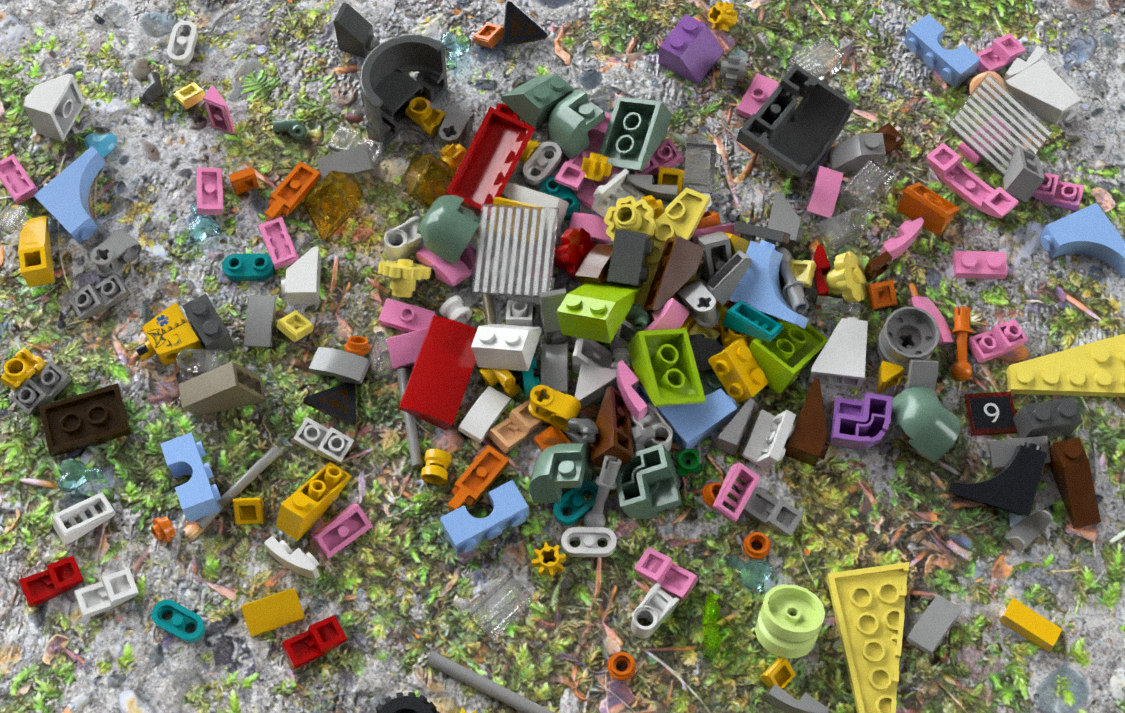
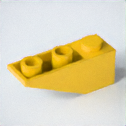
[18,216,55,288]
[276,462,352,541]

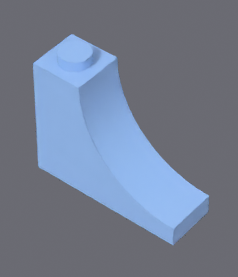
[34,146,107,244]
[1039,202,1125,278]
[729,240,809,329]
[636,382,737,451]

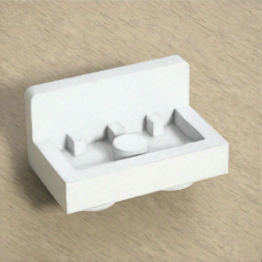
[591,169,645,217]
[742,410,796,468]

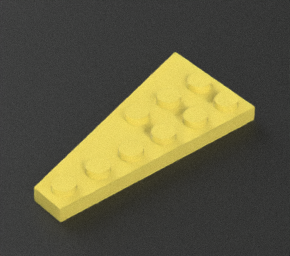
[603,187,710,331]
[1007,334,1125,397]
[826,562,909,713]

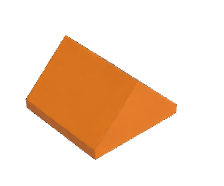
[897,182,960,237]

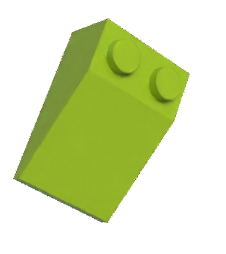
[557,281,641,343]
[748,319,829,395]
[627,328,706,407]

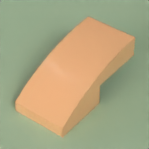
[488,399,545,454]

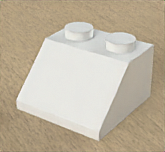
[23,73,85,141]
[471,324,542,371]

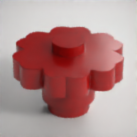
[552,228,596,280]

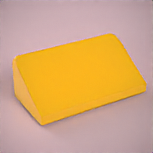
[241,588,306,638]
[999,598,1062,652]

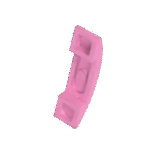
[554,113,611,191]
[925,143,1019,219]

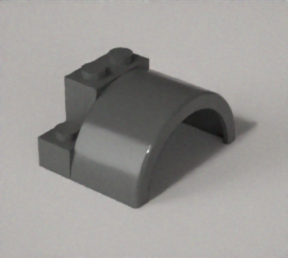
[360,35,448,149]
[736,64,856,179]

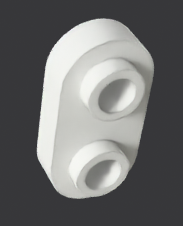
[167,21,198,65]
[523,142,562,186]
[561,527,617,557]

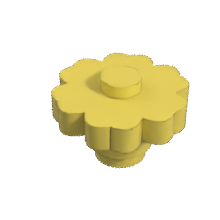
[604,196,657,242]
[823,251,867,304]
[378,259,431,298]

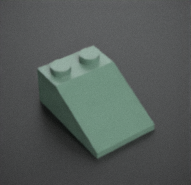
[599,96,672,172]

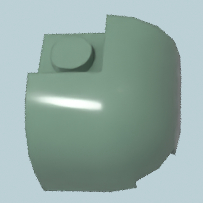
[547,89,606,159]
[417,195,482,266]
[891,386,961,462]
[529,443,594,503]
[616,444,682,519]

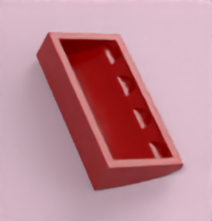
[445,107,535,216]
[398,315,477,430]

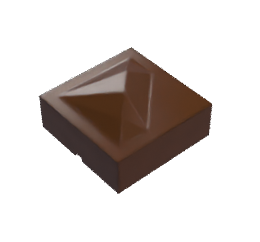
[874,123,905,156]
[864,251,892,282]

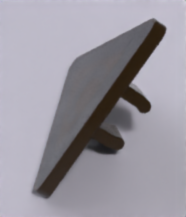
[502,1,548,47]
[303,383,356,426]

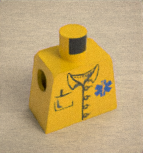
[134,303,204,366]

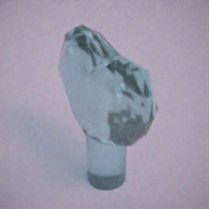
[440,31,471,70]
[187,203,220,243]
[58,459,104,492]
[727,554,774,593]

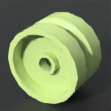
[755,584,825,658]

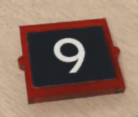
[964,392,1018,436]

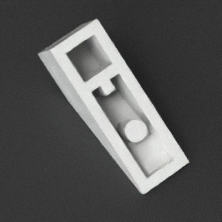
[503,182,569,233]

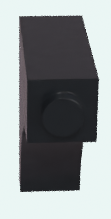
[945,442,1048,517]

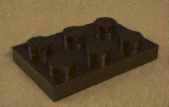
[39,383,131,457]

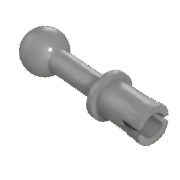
[774,247,809,313]
[584,455,622,527]

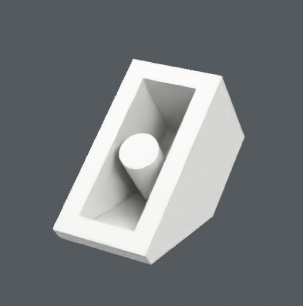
[281,247,321,305]

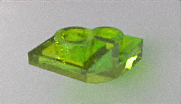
[700,592,723,658]

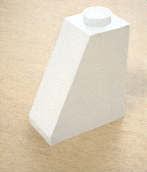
[1001,59,1081,124]
[808,317,868,389]

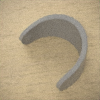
[1005,510,1053,552]

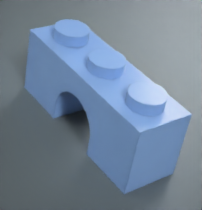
[904,14,980,88]
[160,432,222,523]
[440,480,529,554]

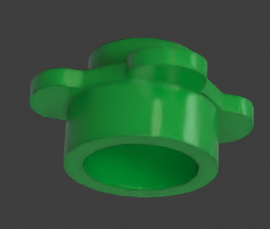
[673,449,703,477]

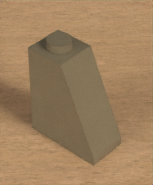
[179,361,266,416]

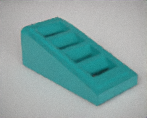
[722,300,784,342]

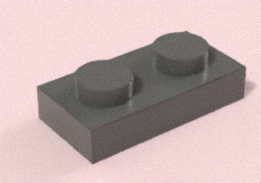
[733,221,791,247]

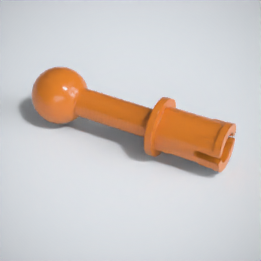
[951,306,973,381]

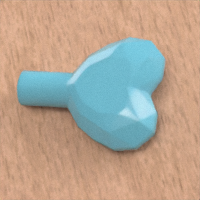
[84,133,117,171]

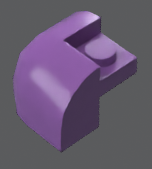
[829,393,893,450]

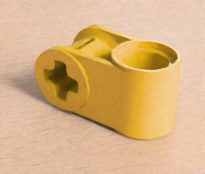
[528,385,582,430]

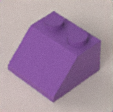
[658,14,724,86]

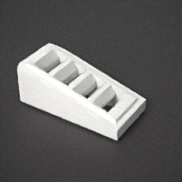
[52,492,116,545]

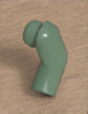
[272,118,307,140]
[626,304,650,330]

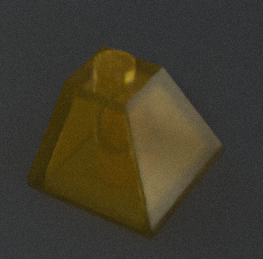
[403,153,455,209]
[303,170,363,242]

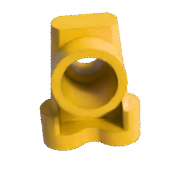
[405,97,446,137]
[0,348,47,391]
[479,368,520,397]

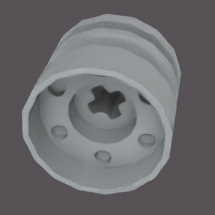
[875,306,940,374]

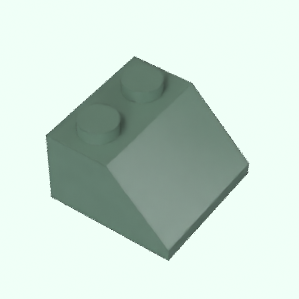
[501,74,574,129]

